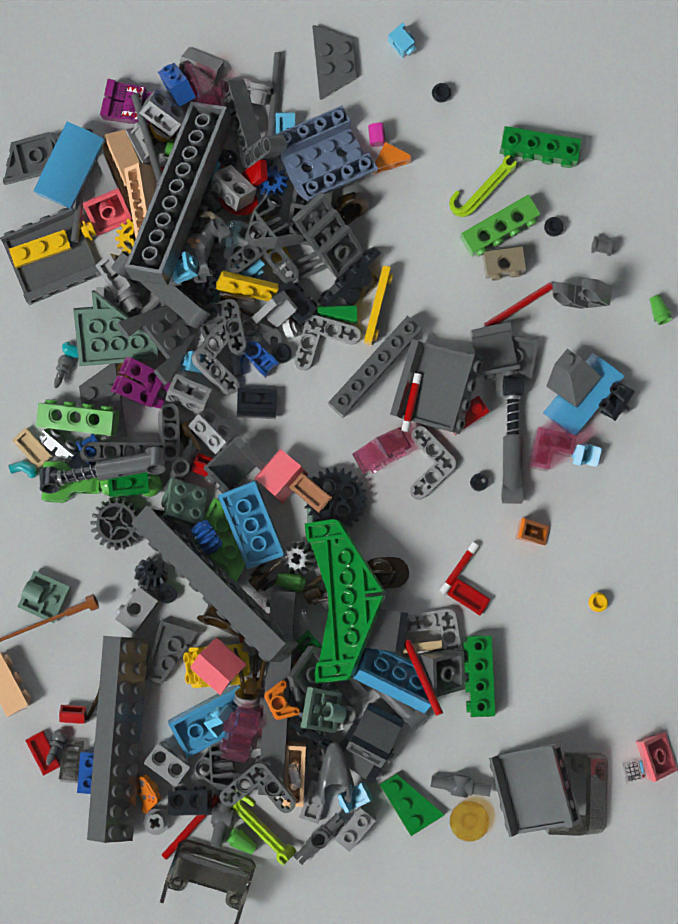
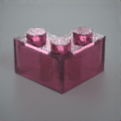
[352,427,412,474]
[527,427,577,472]
[219,706,261,763]

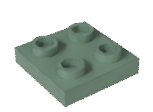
[161,478,208,526]
[17,571,71,623]
[301,687,347,734]

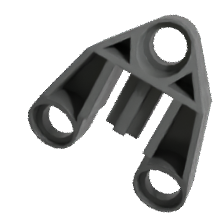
[245,193,305,249]
[552,278,612,309]
[195,734,254,795]

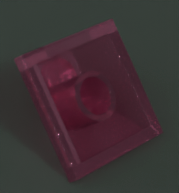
[184,60,222,106]

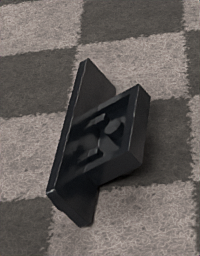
[318,247,381,307]

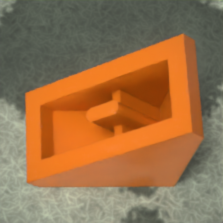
[373,142,411,174]
[515,518,550,546]

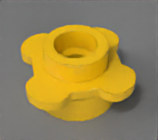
[81,221,97,241]

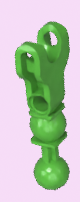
[41,461,162,503]

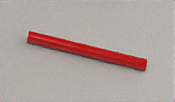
[484,282,553,327]
[404,640,443,716]
[161,794,220,860]

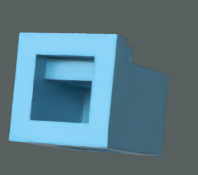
[388,23,417,58]

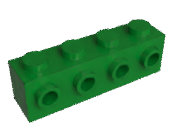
[499,126,582,168]
[463,636,495,717]

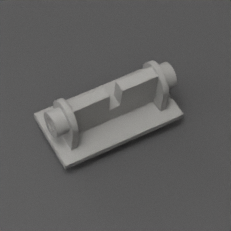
[125,122,158,164]
[39,428,80,464]

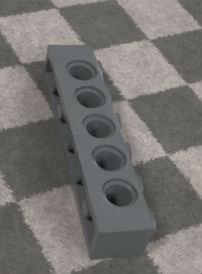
[328,315,422,418]

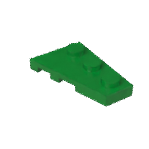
[379,773,445,836]

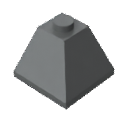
[546,349,601,408]
[418,650,465,697]

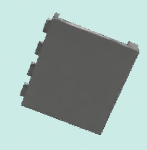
[0,208,101,305]
[390,339,482,434]
[489,742,581,837]

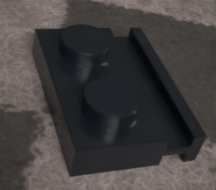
[237,388,277,419]

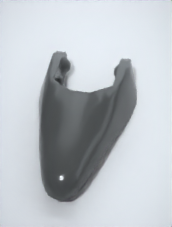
[317,742,354,804]

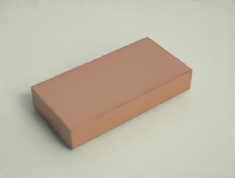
[289,472,332,513]

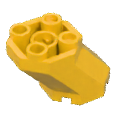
[183,644,250,688]

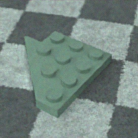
[73,290,158,366]

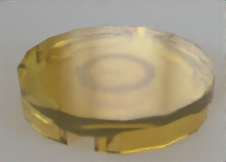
[449,801,489,842]

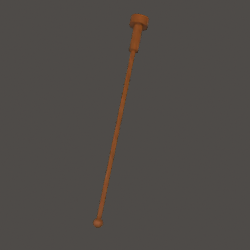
[0,594,99,642]

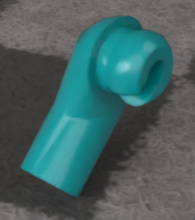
[62,342,78,358]
[8,460,38,478]

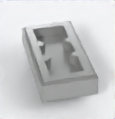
[299,779,330,824]

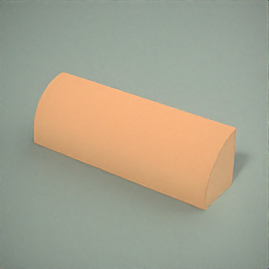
[102,129,140,212]
[124,163,157,237]

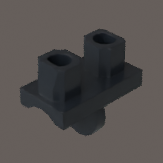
[599,382,635,421]

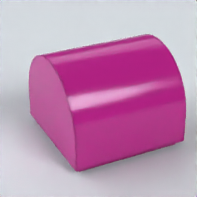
[368,122,386,147]

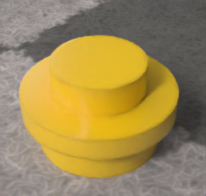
[588,592,608,612]

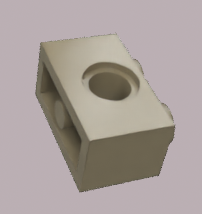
[482,246,526,281]

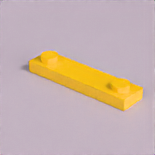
[364,265,393,345]

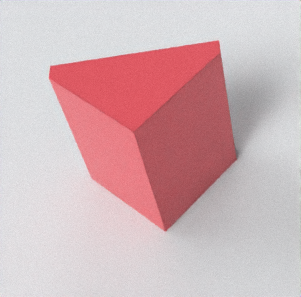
[82,188,133,236]
[254,449,309,504]
[190,638,247,695]
[636,732,678,782]

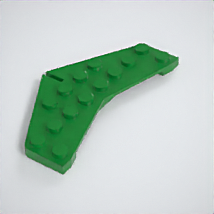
[304,519,386,683]

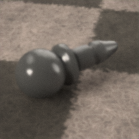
[54,354,73,389]
[46,729,68,765]

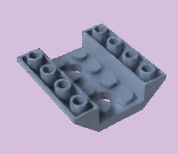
[275,105,378,201]

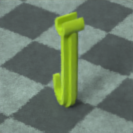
[449,155,517,218]
[233,794,297,865]

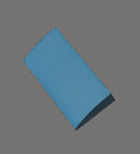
[33,121,105,210]
[543,353,624,438]
[218,480,285,569]
[353,648,431,714]
[168,684,258,758]

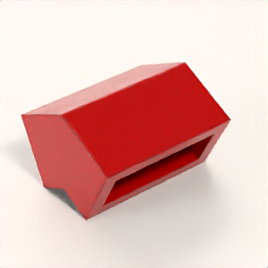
[191,453,213,478]
[59,705,87,724]

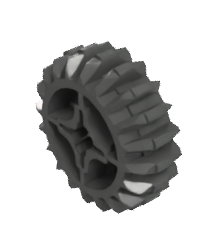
[90,497,140,551]

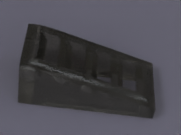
[59,740,84,783]

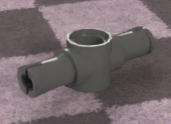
[162,438,202,492]
[430,774,492,798]
[210,791,234,848]
[293,813,345,865]

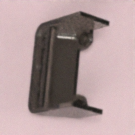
[545,751,608,836]
[160,839,256,924]

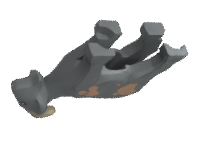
[169,212,232,286]

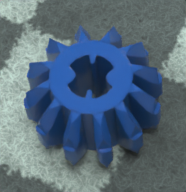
[256,166,288,195]
[191,520,222,555]

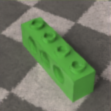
[460,194,540,257]
[36,399,120,436]

